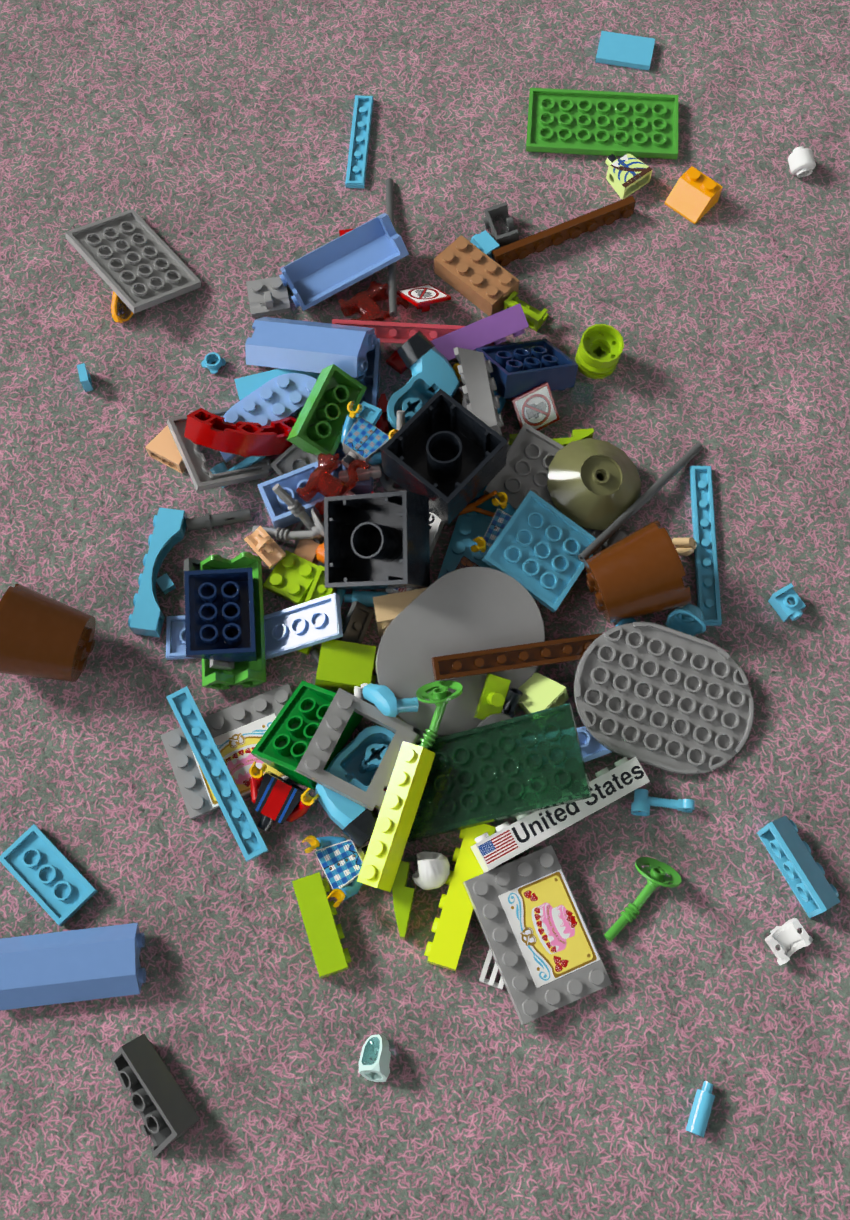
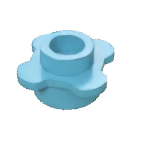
[201,352,226,374]

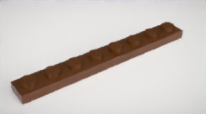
[492,196,636,267]
[431,633,603,681]

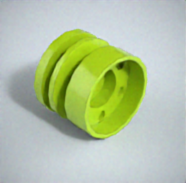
[575,324,624,379]

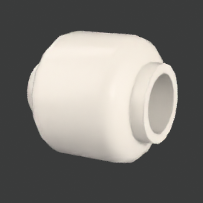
[788,146,816,178]

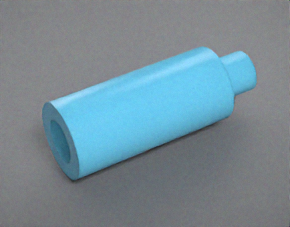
[344,590,388,607]
[686,1081,715,1138]

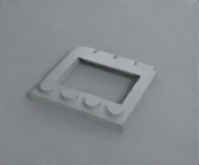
[167,407,274,491]
[295,688,419,811]

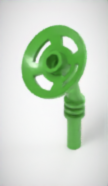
[416,680,463,749]
[603,857,682,942]

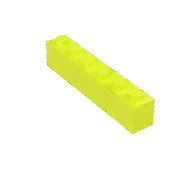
[357,741,435,892]
[424,819,496,972]

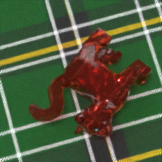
[338,281,409,322]
[296,453,369,514]

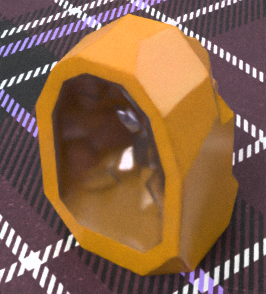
[111,291,133,323]

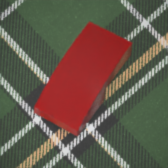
[376,393,389,433]

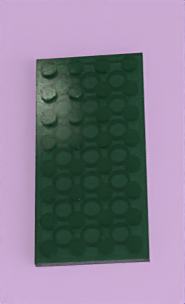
[407,703,592,842]

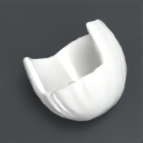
[412,851,450,890]

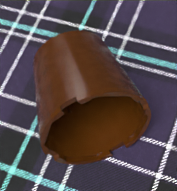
[584,520,691,623]
[0,584,96,682]

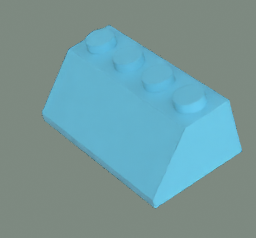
[757,816,840,918]

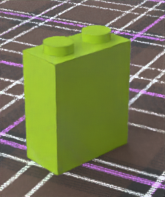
[315,639,376,694]

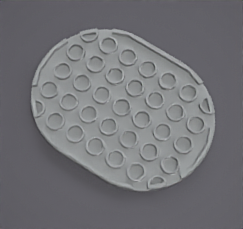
[376,567,545,735]
[574,622,754,775]

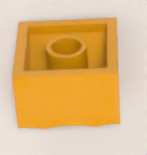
[664,166,723,224]

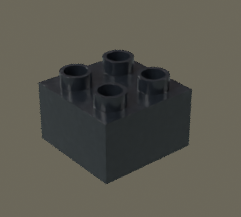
[380,389,508,525]
[324,491,430,591]

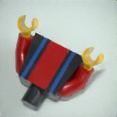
[249,761,319,832]

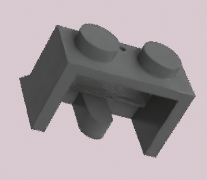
[482,202,519,248]

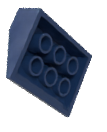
[476,339,578,399]
[184,568,257,662]

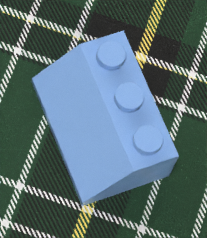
[257,462,333,529]

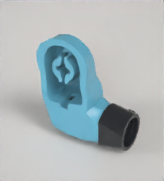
[387,331,460,429]
[315,725,394,848]

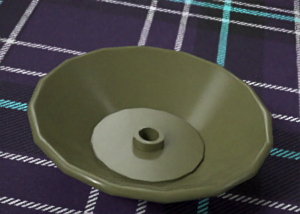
[547,438,642,531]

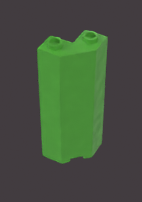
[200,552,266,690]

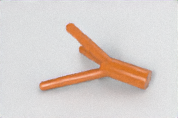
[458,490,497,517]

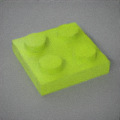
[263,550,319,605]

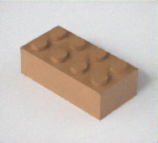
[434,235,520,316]

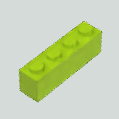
[292,872,352,979]

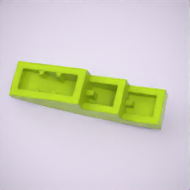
[392,852,415,940]

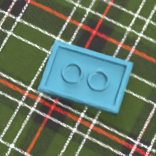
[595,31,655,70]

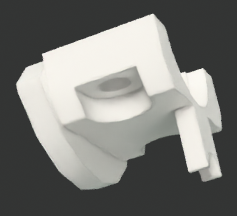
[765,918,813,965]

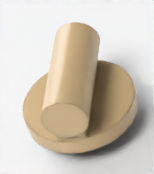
[672,537,697,556]

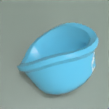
[666,604,706,636]

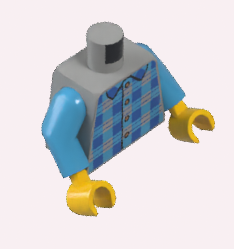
[341,401,399,470]

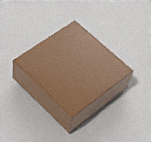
[294,539,321,564]

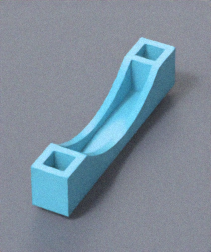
[128,507,188,638]

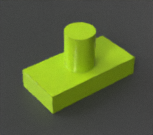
[474,673,511,720]

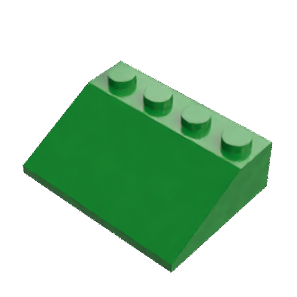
[251,680,363,790]

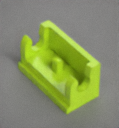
[503,291,549,332]

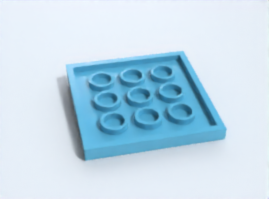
[482,490,596,612]

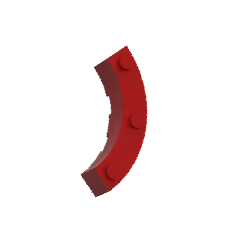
[184,408,297,457]

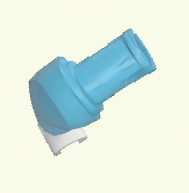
[354,683,419,717]

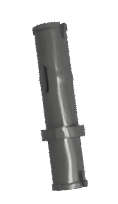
[186,508,252,532]

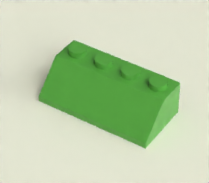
[287,364,367,459]

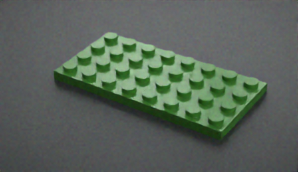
[526,88,678,159]

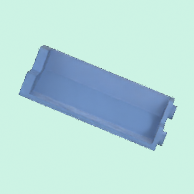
[279,213,409,311]
[245,317,377,378]
[0,923,146,1011]

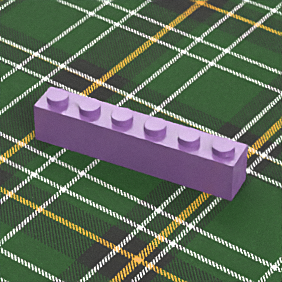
[431,303,529,363]

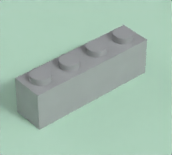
[453,347,504,435]

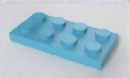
[0,824,98,927]

